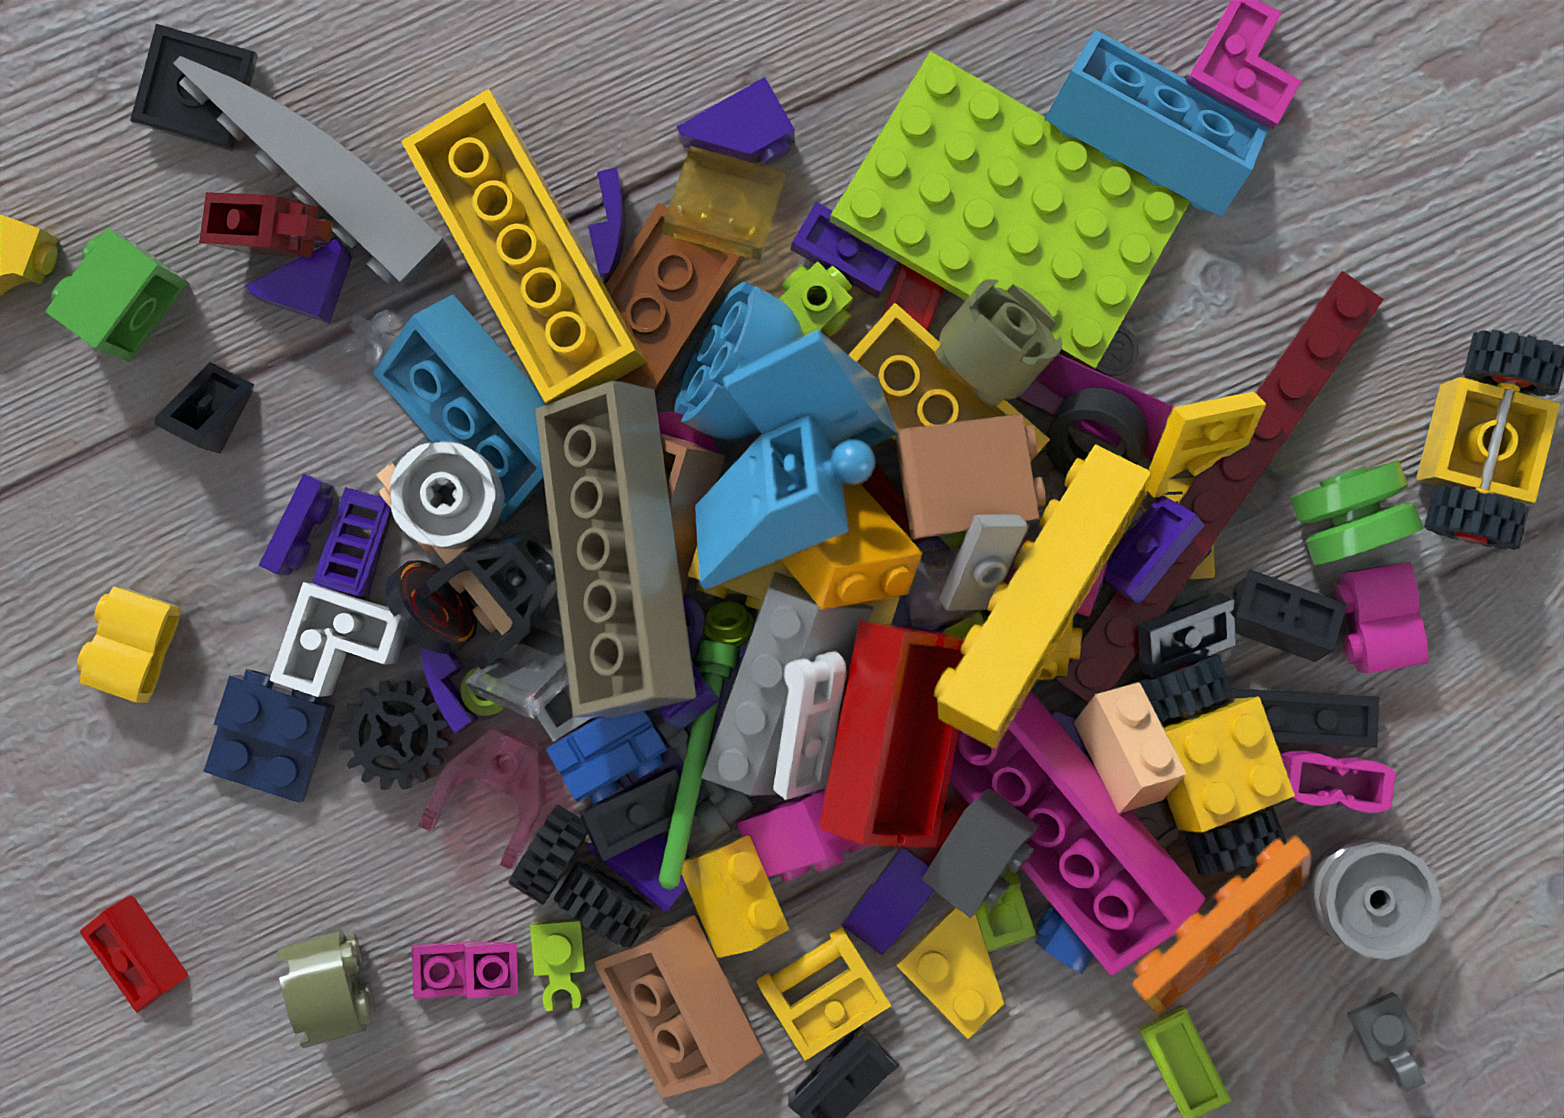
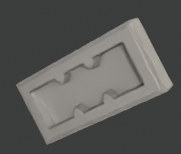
[939,515,1028,611]

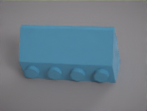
[1044,29,1269,218]
[373,294,547,523]

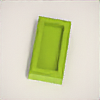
[1138,1005,1232,1118]

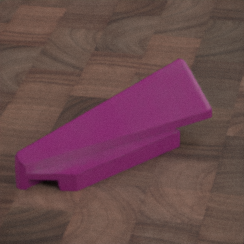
[1015,354,1175,461]

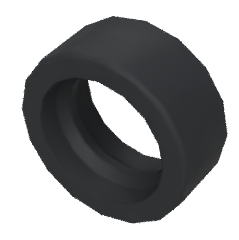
[1046,388,1149,478]

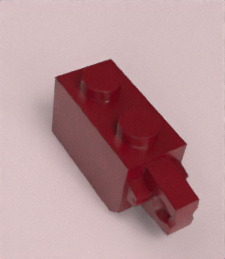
[199,192,332,258]

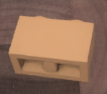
[1074,682,1186,814]

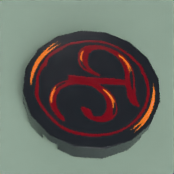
[385,560,478,654]

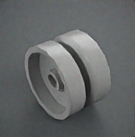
[1307,837,1441,960]

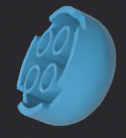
[675,282,804,440]

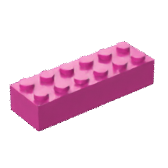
[949,690,1206,976]

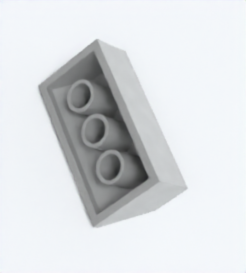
[701,572,873,795]

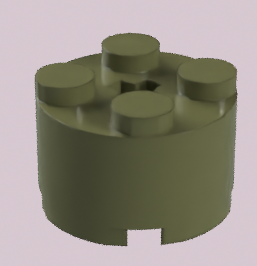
[936,279,1062,405]
[277,930,376,1049]

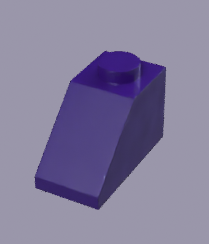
[676,77,795,166]

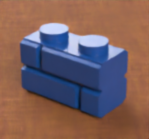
[546,710,670,805]

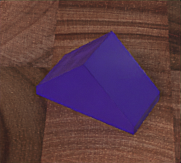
[246,239,352,324]

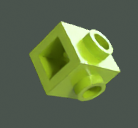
[779,261,853,338]

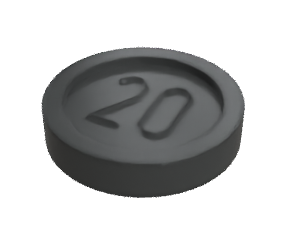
[1095,326,1139,376]

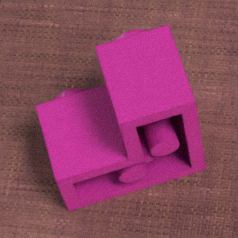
[736,788,871,882]

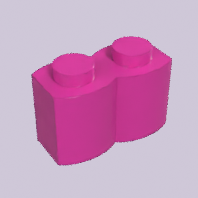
[1334,562,1429,673]
[1280,750,1396,813]

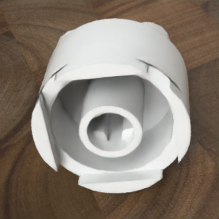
[390,442,505,550]

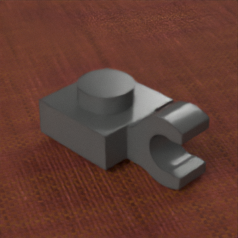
[1347,992,1425,1092]

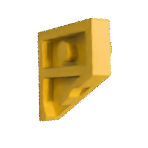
[1148,391,1266,498]
[896,906,1004,1039]

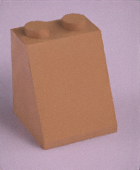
[895,414,1046,540]

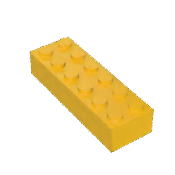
[401,89,647,404]

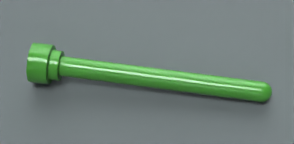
[659,640,740,890]

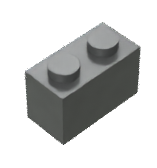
[922,788,1039,919]

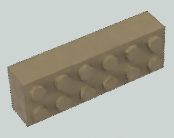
[535,381,696,718]

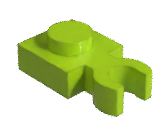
[530,919,587,1011]

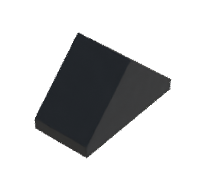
[154,362,254,454]

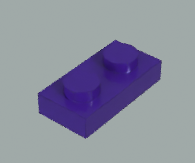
[790,202,898,299]
[258,473,333,576]
[1103,495,1205,605]

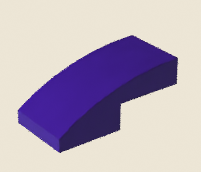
[588,167,625,284]
[420,645,479,733]
[841,846,935,956]

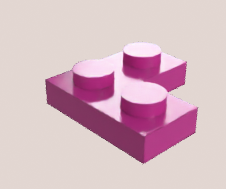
[1186,0,1302,129]

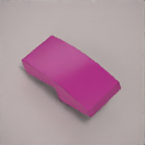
[411,942,518,999]

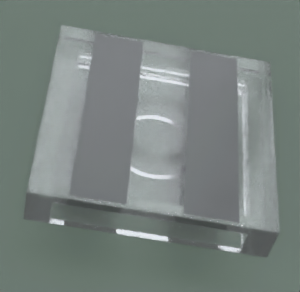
[465,616,569,719]

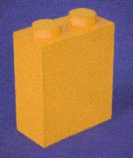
[780,481,923,610]

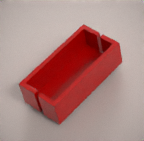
[818,620,965,847]

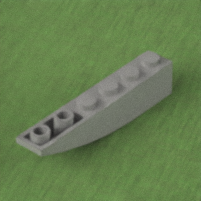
[173,56,447,287]

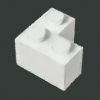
[269,582,407,697]

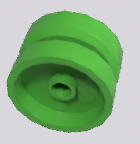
[1290,460,1424,566]

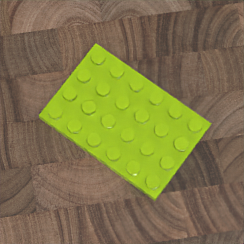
[829,51,1190,370]

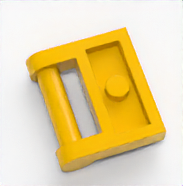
[756,926,891,1061]

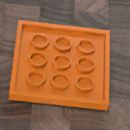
[1131,836,1311,1016]

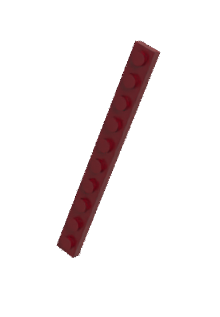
[1053,271,1384,705]

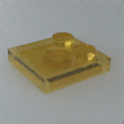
[662,146,787,261]

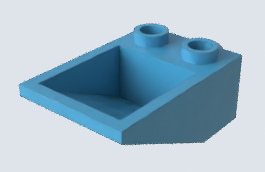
[722,330,897,449]
[695,414,875,590]

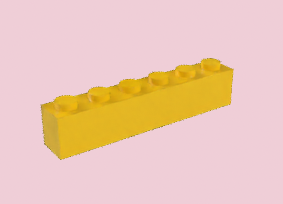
[934,445,1151,749]

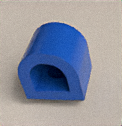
[1035,906,1094,975]

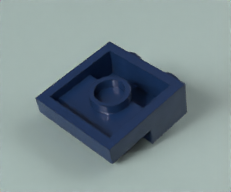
[203,669,335,803]

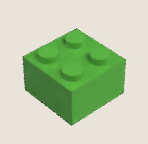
[45,228,189,362]

